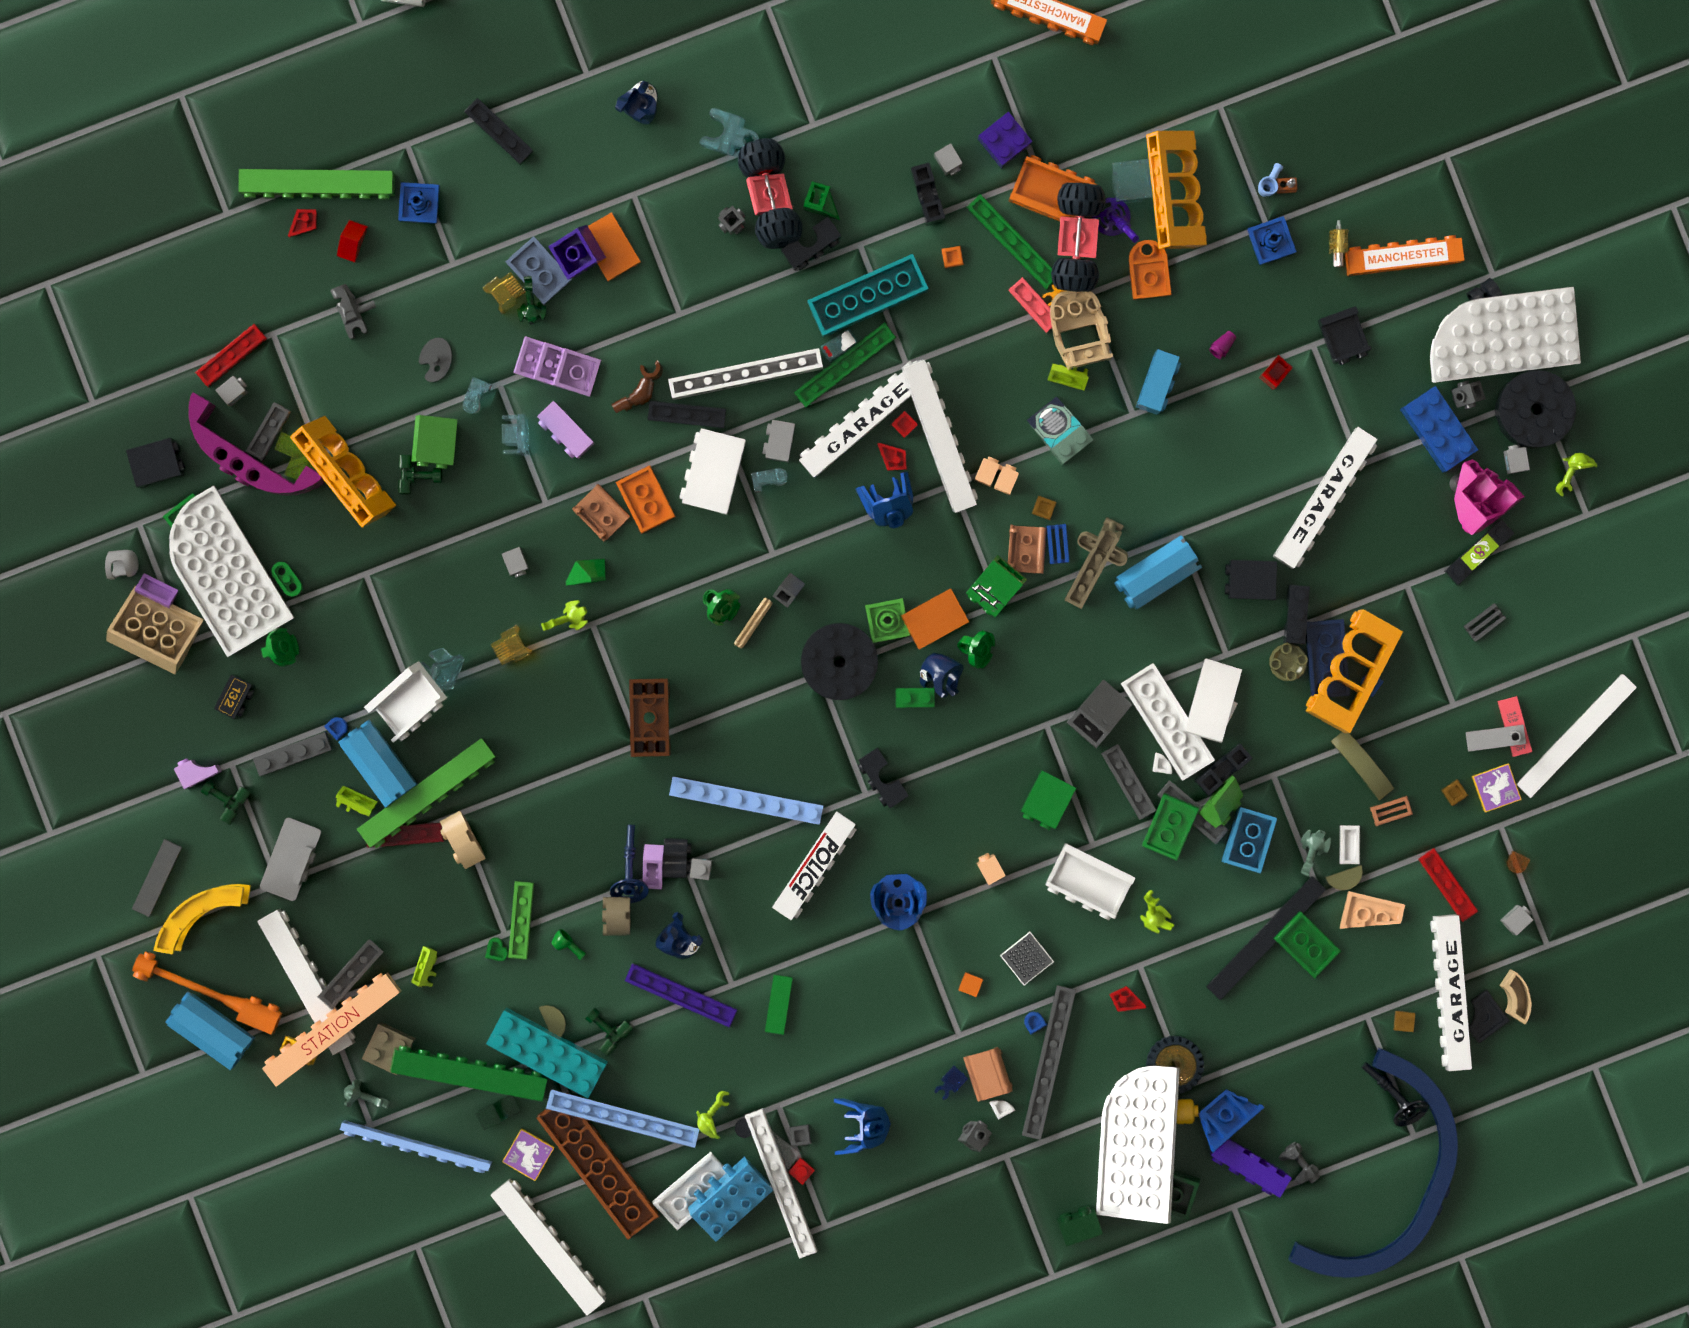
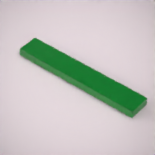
[966,194,1053,290]
[794,322,896,408]

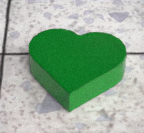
[485,937,509,961]

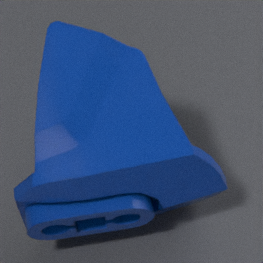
[855,471,913,528]
[870,874,927,930]
[834,1098,891,1155]

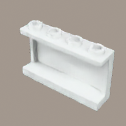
[680,428,746,515]
[364,661,447,743]
[1045,843,1135,920]

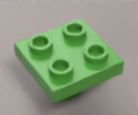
[865,598,910,643]

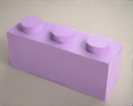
[537,401,595,459]

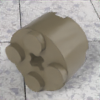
[602,897,631,936]

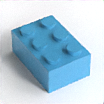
[1136,349,1181,415]
[1221,807,1277,873]

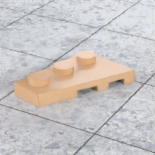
[1339,891,1405,929]

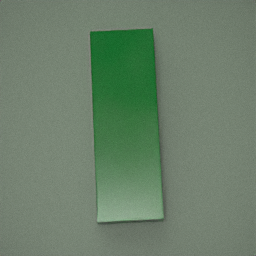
[765,974,793,1035]

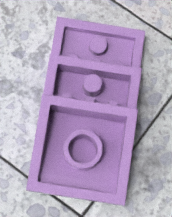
[514,336,601,397]

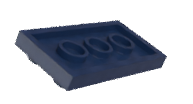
[1306,619,1350,697]

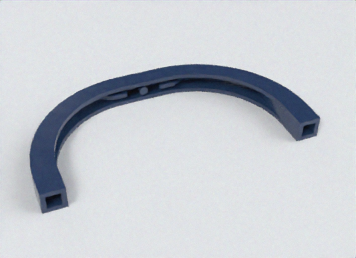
[1288,1048,1458,1278]

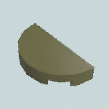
[1325,865,1363,890]
[539,1005,566,1037]

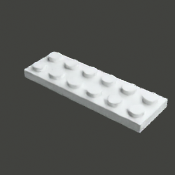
[1120,663,1215,781]

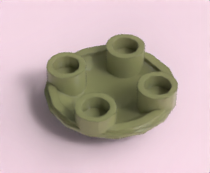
[1269,643,1308,681]

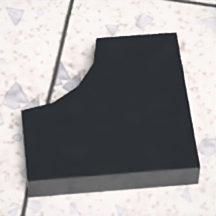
[1468,989,1510,1043]

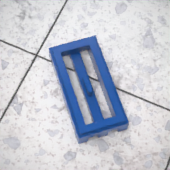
[1046,524,1069,564]

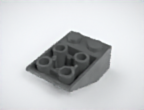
[1066,679,1132,748]

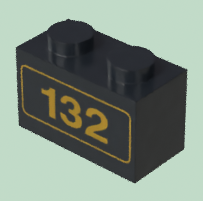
[214,674,255,719]

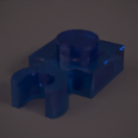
[934,1065,968,1100]

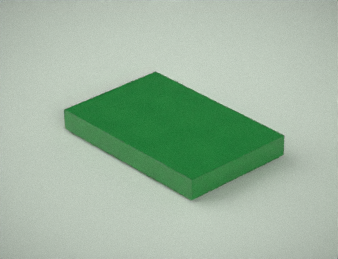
[1142,793,1199,861]
[1273,911,1341,978]

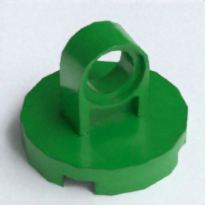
[703,589,740,626]
[261,628,299,667]
[957,630,995,669]

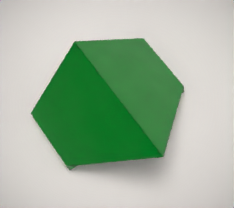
[803,181,840,220]
[566,559,606,586]

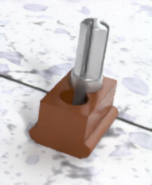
[1276,177,1297,194]

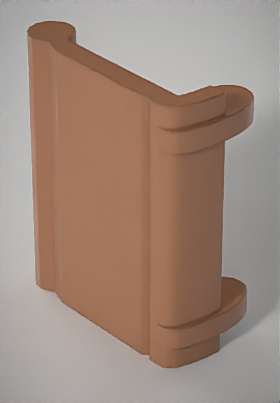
[572,484,630,542]
[1008,525,1047,574]
[963,1047,1013,1102]

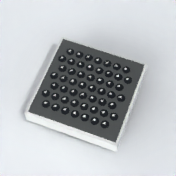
[1000,931,1054,985]

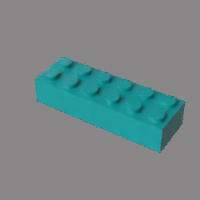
[807,254,928,338]
[486,1008,608,1098]

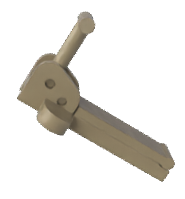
[1065,517,1128,609]

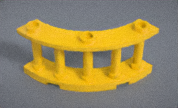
[153,884,251,954]

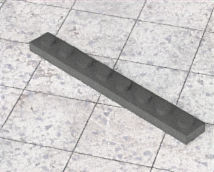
[1022,985,1076,1140]

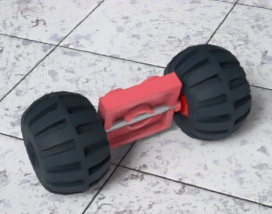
[738,138,803,249]
[1051,182,1106,292]

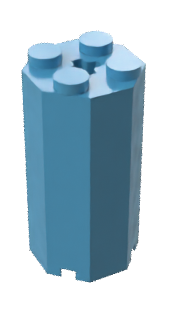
[1114,535,1202,610]
[338,720,418,808]
[165,991,255,1070]

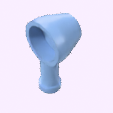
[1258,163,1283,197]

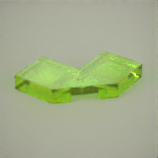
[274,432,310,480]

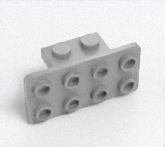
[260,818,321,901]

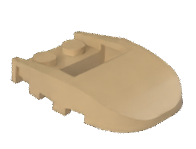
[1050,291,1113,370]

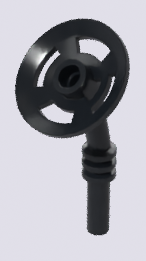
[1361,1062,1429,1127]

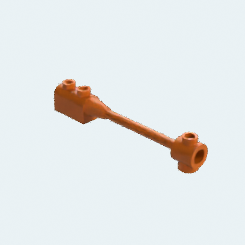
[132,951,282,1035]

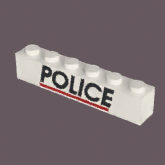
[772,811,857,920]

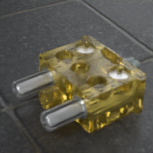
[1329,220,1348,267]

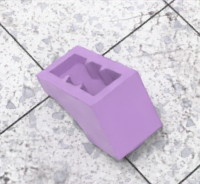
[174,758,222,789]
[643,844,664,889]

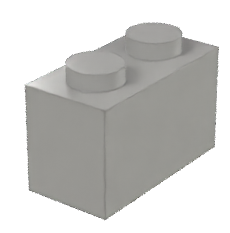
[762,420,795,463]

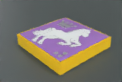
[1471,763,1522,812]
[502,1128,555,1181]

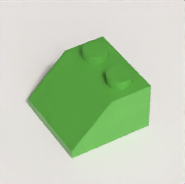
[1198,775,1243,828]

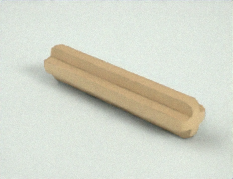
[734,598,773,649]

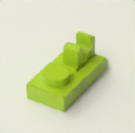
[1048,364,1089,390]
[335,786,378,816]
[411,946,437,988]

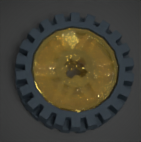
[1146,1036,1204,1093]

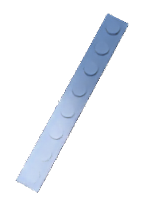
[669,776,823,825]
[546,1090,699,1148]
[340,1120,492,1173]

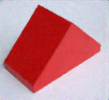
[337,220,368,263]
[1259,355,1293,390]

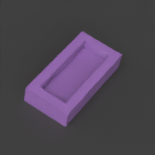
[135,573,178,608]

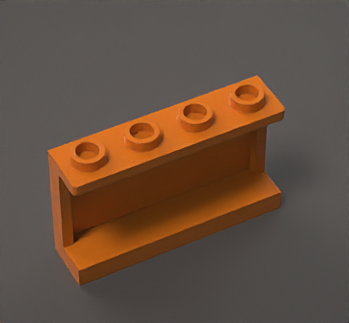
[1009,155,1097,222]

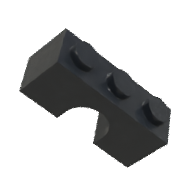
[911,162,945,226]
[781,217,841,271]
[1283,585,1310,644]
[1194,743,1252,796]
[857,748,909,808]

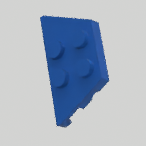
[1198,1090,1264,1153]

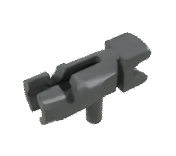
[330,284,376,340]

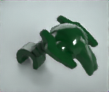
[517,276,546,325]

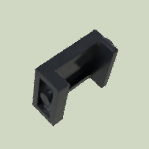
[1318,306,1371,365]
[126,438,185,488]
[1224,560,1277,600]

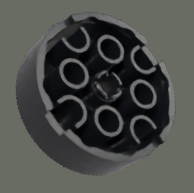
[1495,370,1576,449]
[801,623,878,700]

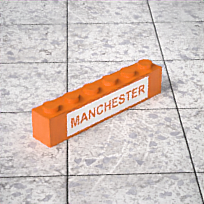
[991,0,1107,45]
[1345,235,1464,276]

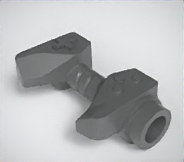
[1279,1142,1320,1184]

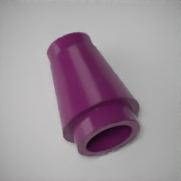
[1209,331,1236,359]

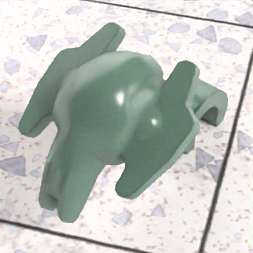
[1300,830,1331,876]
[344,1079,390,1109]

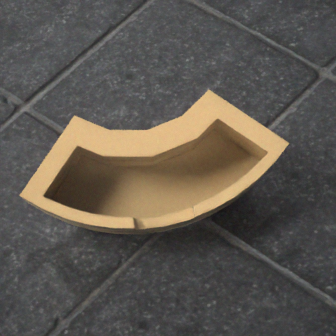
[440,811,486,869]
[1499,970,1532,1024]

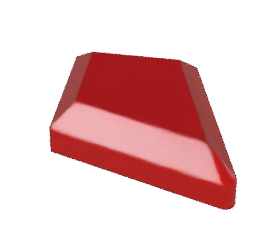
[288,209,317,237]
[877,443,907,471]
[1109,986,1146,1012]

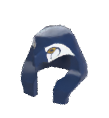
[615,80,658,124]
[920,653,964,698]
[655,912,703,959]

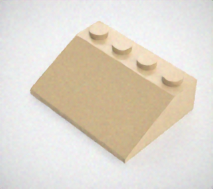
[106,586,204,674]

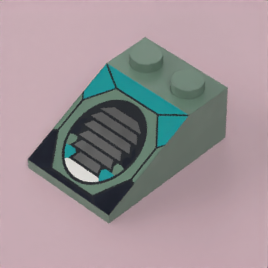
[1026,396,1093,465]

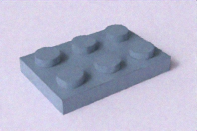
[505,236,573,305]

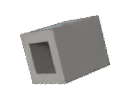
[934,143,963,176]
[216,376,248,407]
[1503,445,1530,474]
[502,547,529,578]
[690,858,712,880]
[1500,905,1533,936]

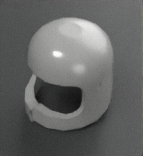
[105,550,139,580]

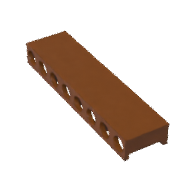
[537,1092,660,1240]

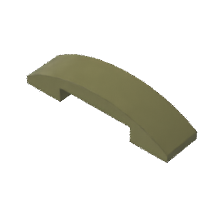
[1330,732,1394,801]

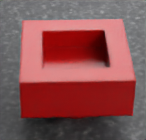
[891,411,918,438]
[788,1157,815,1185]

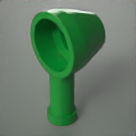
[551,929,586,960]

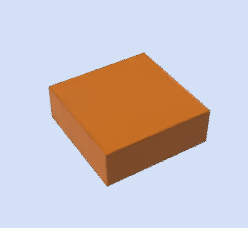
[941,246,964,268]
[958,972,983,997]

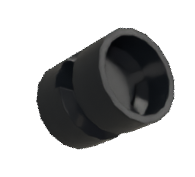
[1467,278,1503,301]

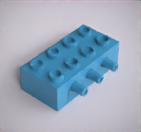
[688,1157,773,1242]

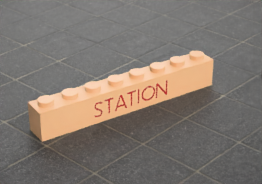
[262,973,402,1087]

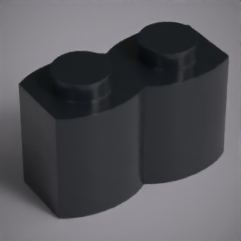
[663,838,692,878]

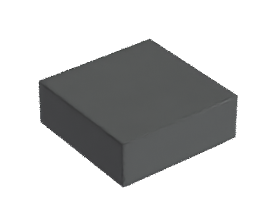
[789,1124,811,1147]

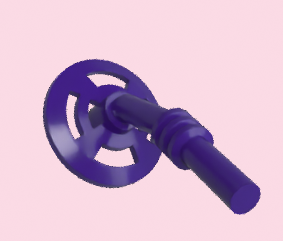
[1092,198,1139,243]

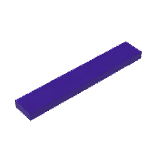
[625,963,737,1028]

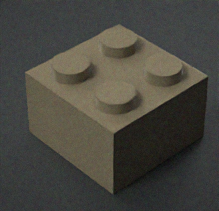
[362,1022,416,1075]

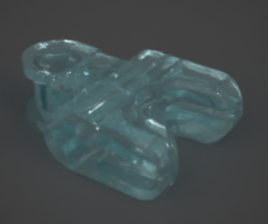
[699,108,759,156]

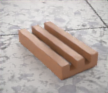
[1370,796,1413,826]

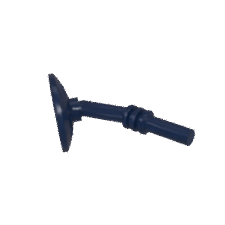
[610,824,649,903]

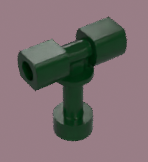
[398,455,442,495]
[201,780,251,825]
[585,1008,634,1056]

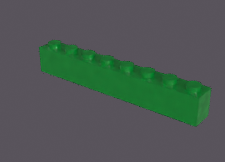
[390,1045,547,1101]

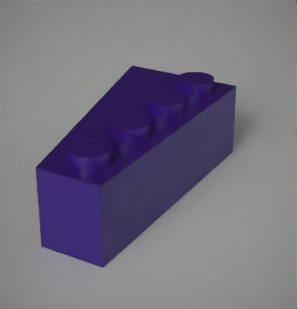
[1210,1139,1292,1198]

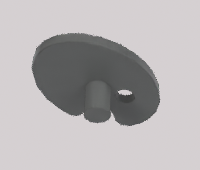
[419,338,452,382]

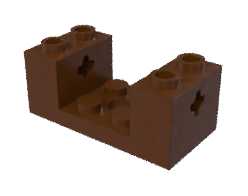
[629,679,671,757]

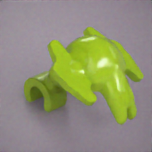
[1556,453,1597,496]
[541,600,588,631]
[1140,890,1174,934]
[696,1091,729,1139]

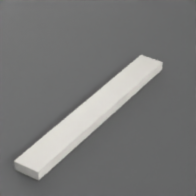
[1516,674,1637,798]
[745,1108,818,1259]

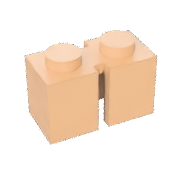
[974,456,1019,495]
[976,853,1006,885]

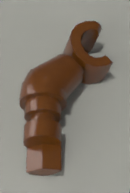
[611,360,663,413]

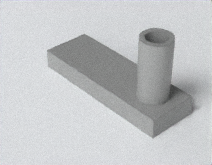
[1466,724,1526,751]

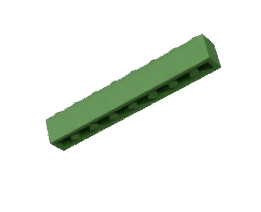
[239,169,395,200]
[357,738,496,848]

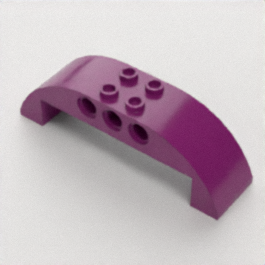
[189,392,326,496]

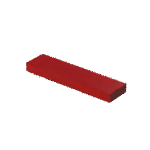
[195,324,267,388]
[1418,848,1478,922]

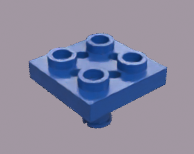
[398,182,440,224]
[1247,216,1296,266]

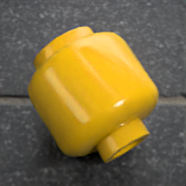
[1176,1099,1199,1124]

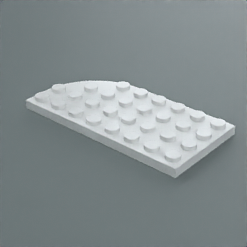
[1430,287,1581,382]
[169,486,294,657]
[1096,1066,1180,1224]

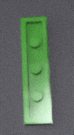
[508,881,534,959]

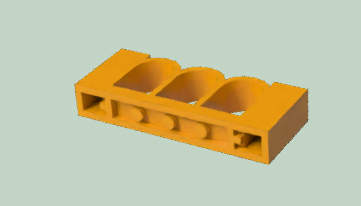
[1146,131,1207,249]
[290,416,396,528]
[1306,609,1403,733]

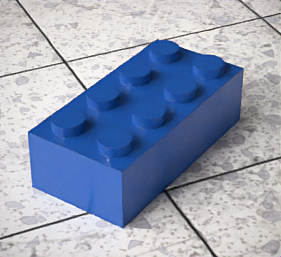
[1400,386,1478,473]

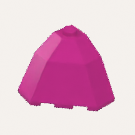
[1454,459,1525,535]

